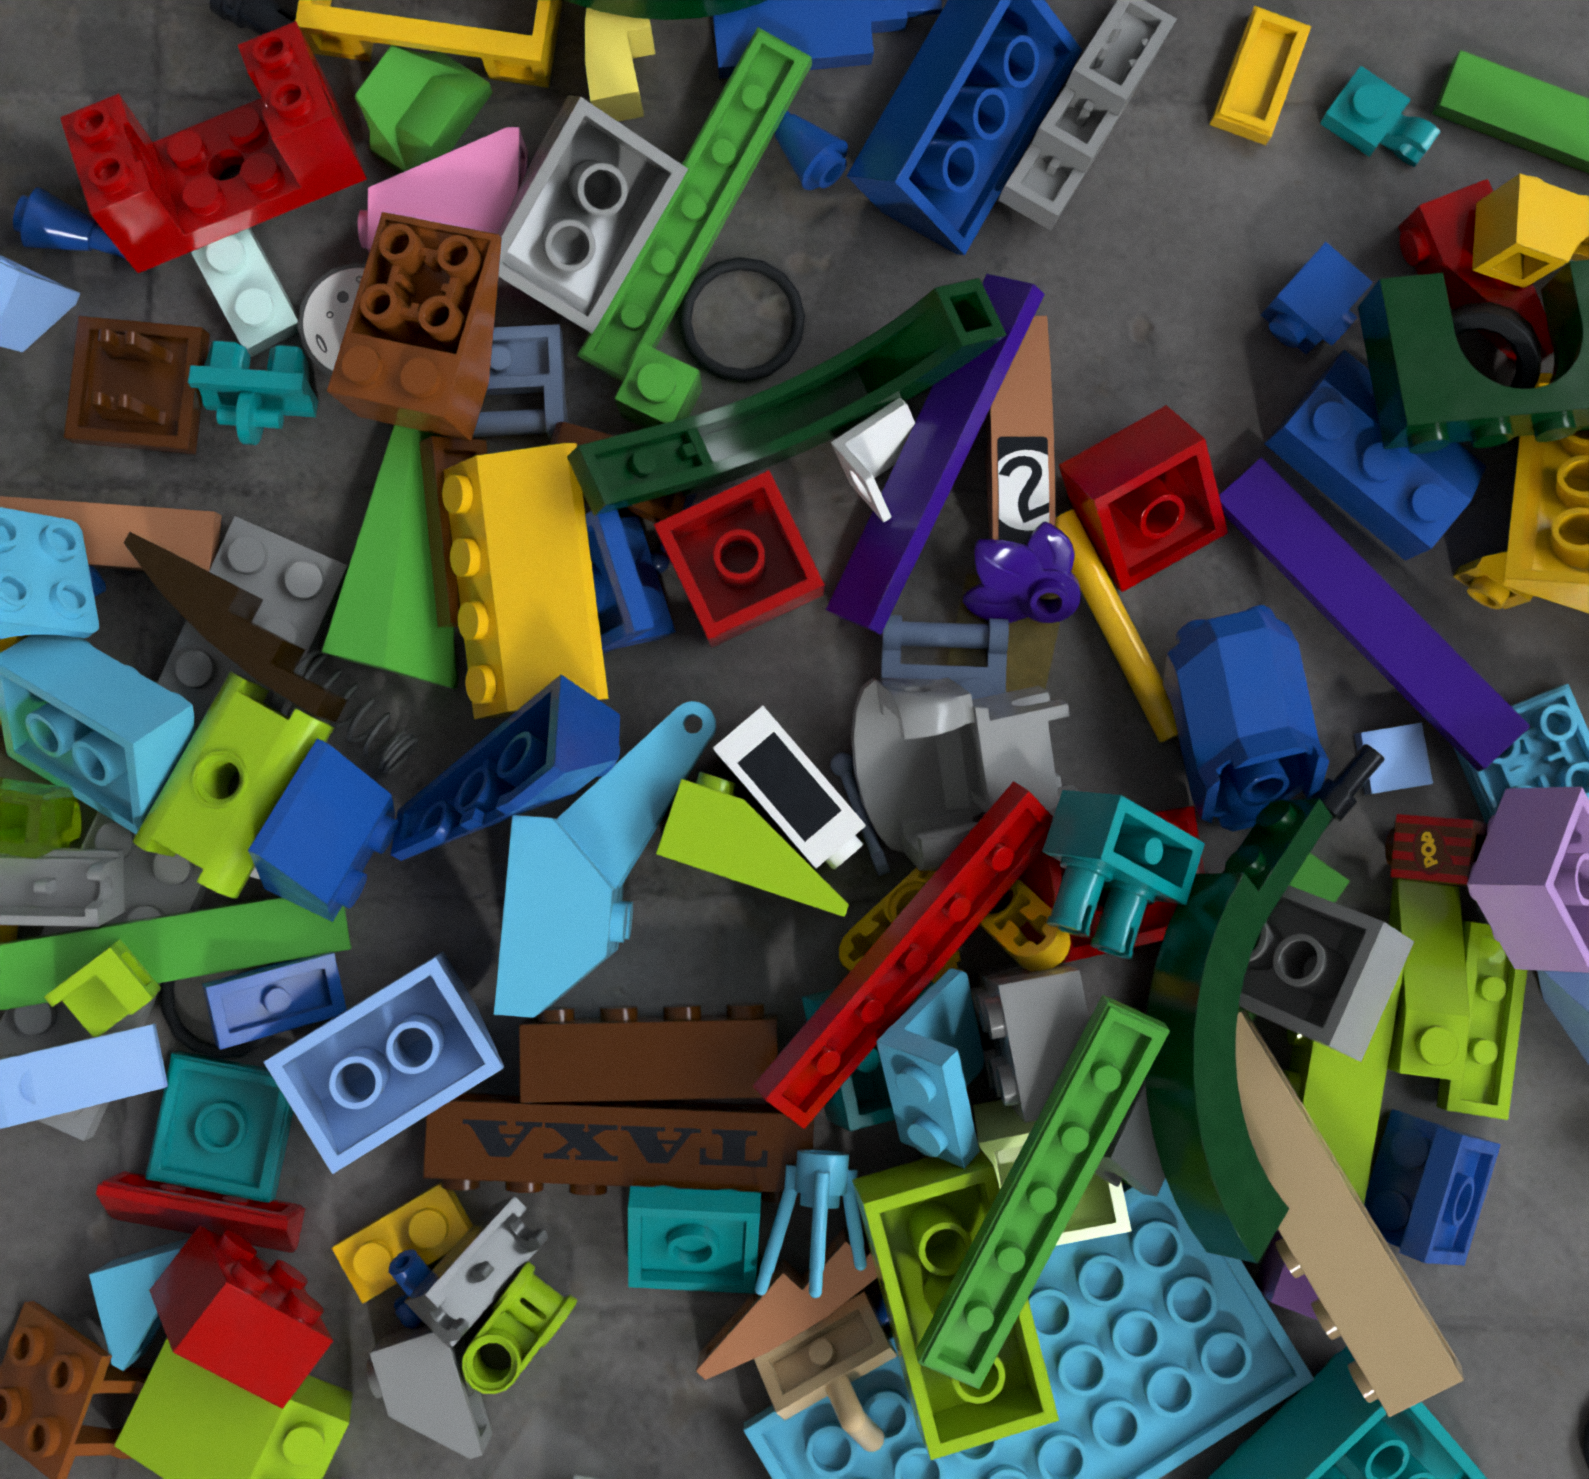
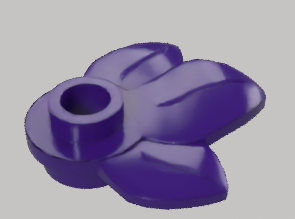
[963,521,1081,623]

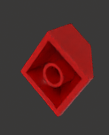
[1059,405,1228,592]

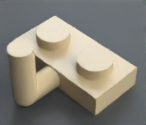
[754,1292,898,1452]

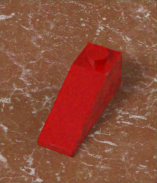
[1398,179,1554,364]

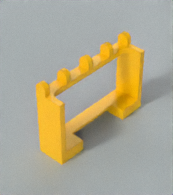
[295,0,563,88]

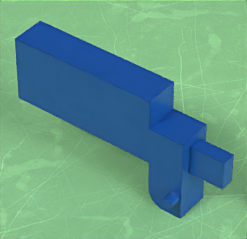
[713,0,942,79]

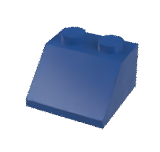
[248,738,399,922]

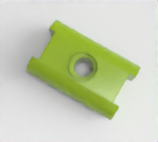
[133,671,334,898]

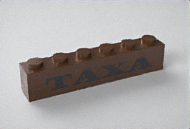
[423,1092,814,1203]

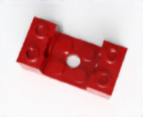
[60,21,367,274]

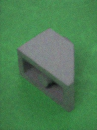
[366,1322,493,1459]

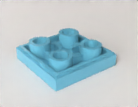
[1453,684,1589,824]

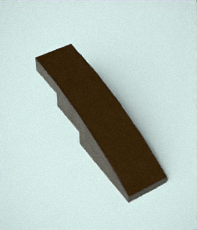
[124,532,348,722]

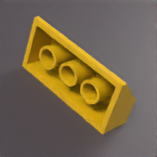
[442,443,609,719]

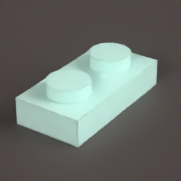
[191,227,299,357]

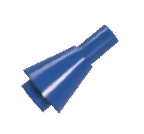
[775,110,848,190]
[13,187,125,259]

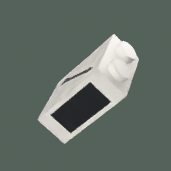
[713,705,866,869]

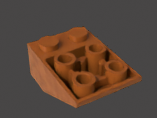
[327,212,502,442]

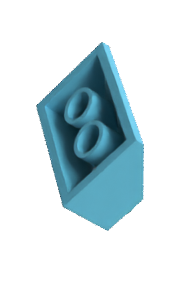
[0,634,195,834]

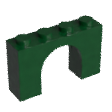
[1358,260,1589,454]

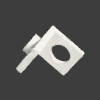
[831,398,915,523]

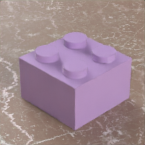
[1467,787,1589,973]

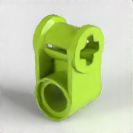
[462,1261,578,1394]

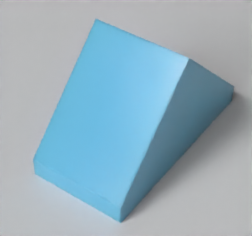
[89,1238,189,1371]

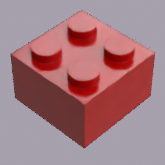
[654,470,825,648]
[149,1225,333,1409]

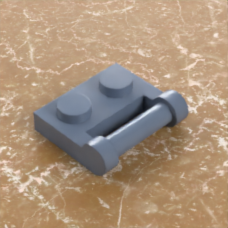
[441,324,568,440]
[881,615,1009,700]

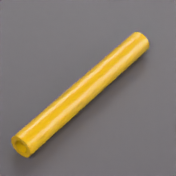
[1055,509,1178,743]

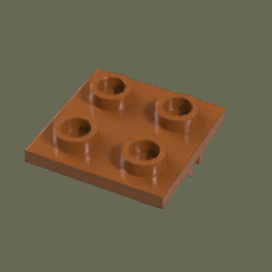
[0,1301,151,1479]

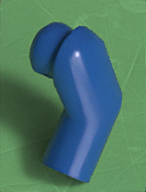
[389,1249,431,1329]

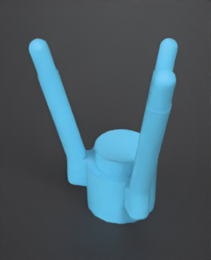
[755,1149,867,1298]

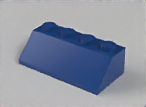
[847,0,1082,256]

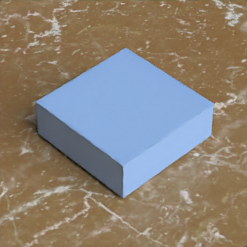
[1354,723,1433,795]

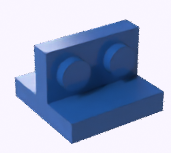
[585,509,676,654]
[1364,1109,1501,1266]

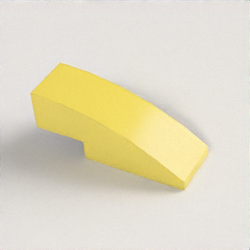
[585,8,655,122]

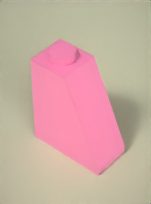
[358,127,528,253]

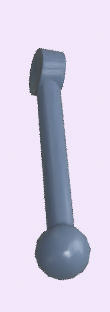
[830,752,890,877]

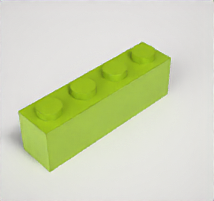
[1283,966,1404,1204]

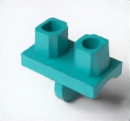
[188,341,318,445]

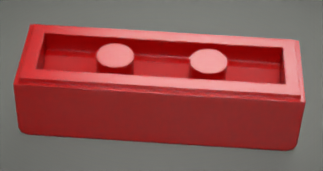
[96,1171,306,1253]

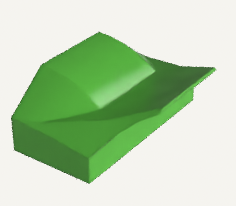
[355,45,493,173]

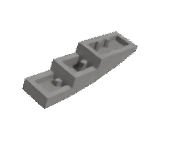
[998,0,1177,231]

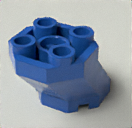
[1162,605,1329,832]

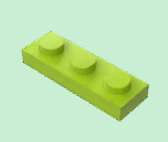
[1436,921,1528,1120]

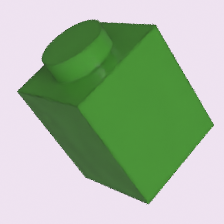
[615,343,703,428]

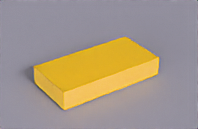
[1209,6,1312,146]

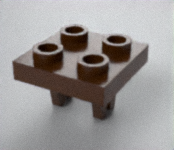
[64,316,210,455]

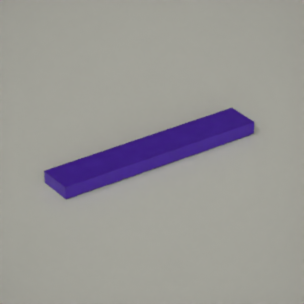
[825,274,1045,635]
[1219,457,1531,772]

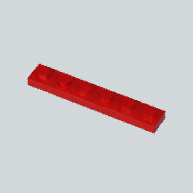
[752,781,1053,1129]

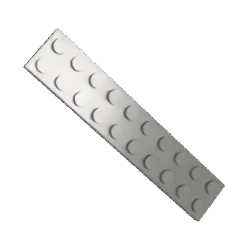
[0,516,349,1141]

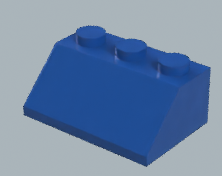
[1264,350,1486,561]

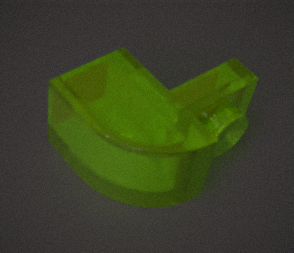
[0,777,81,859]

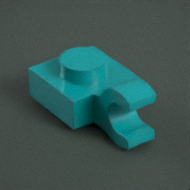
[1320,66,1441,167]

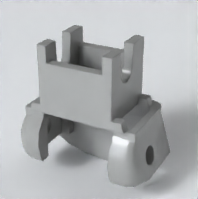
[851,677,1080,871]

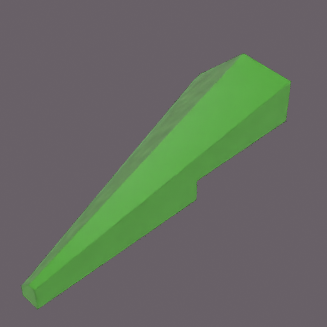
[322,425,459,689]

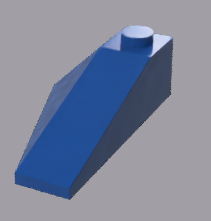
[391,674,620,861]

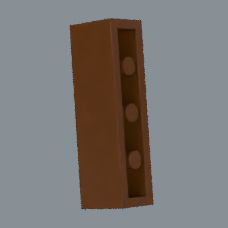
[519,1003,778,1103]

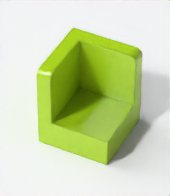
[44,939,162,1037]

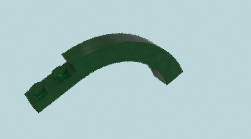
[567,278,1007,516]
[1145,798,1333,1263]

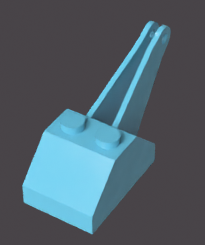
[494,701,716,1018]

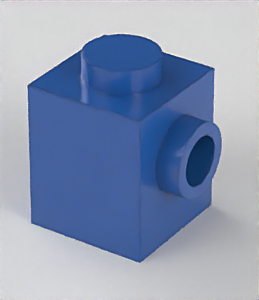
[1261,242,1373,354]

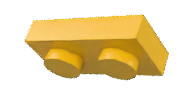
[331,1181,473,1304]

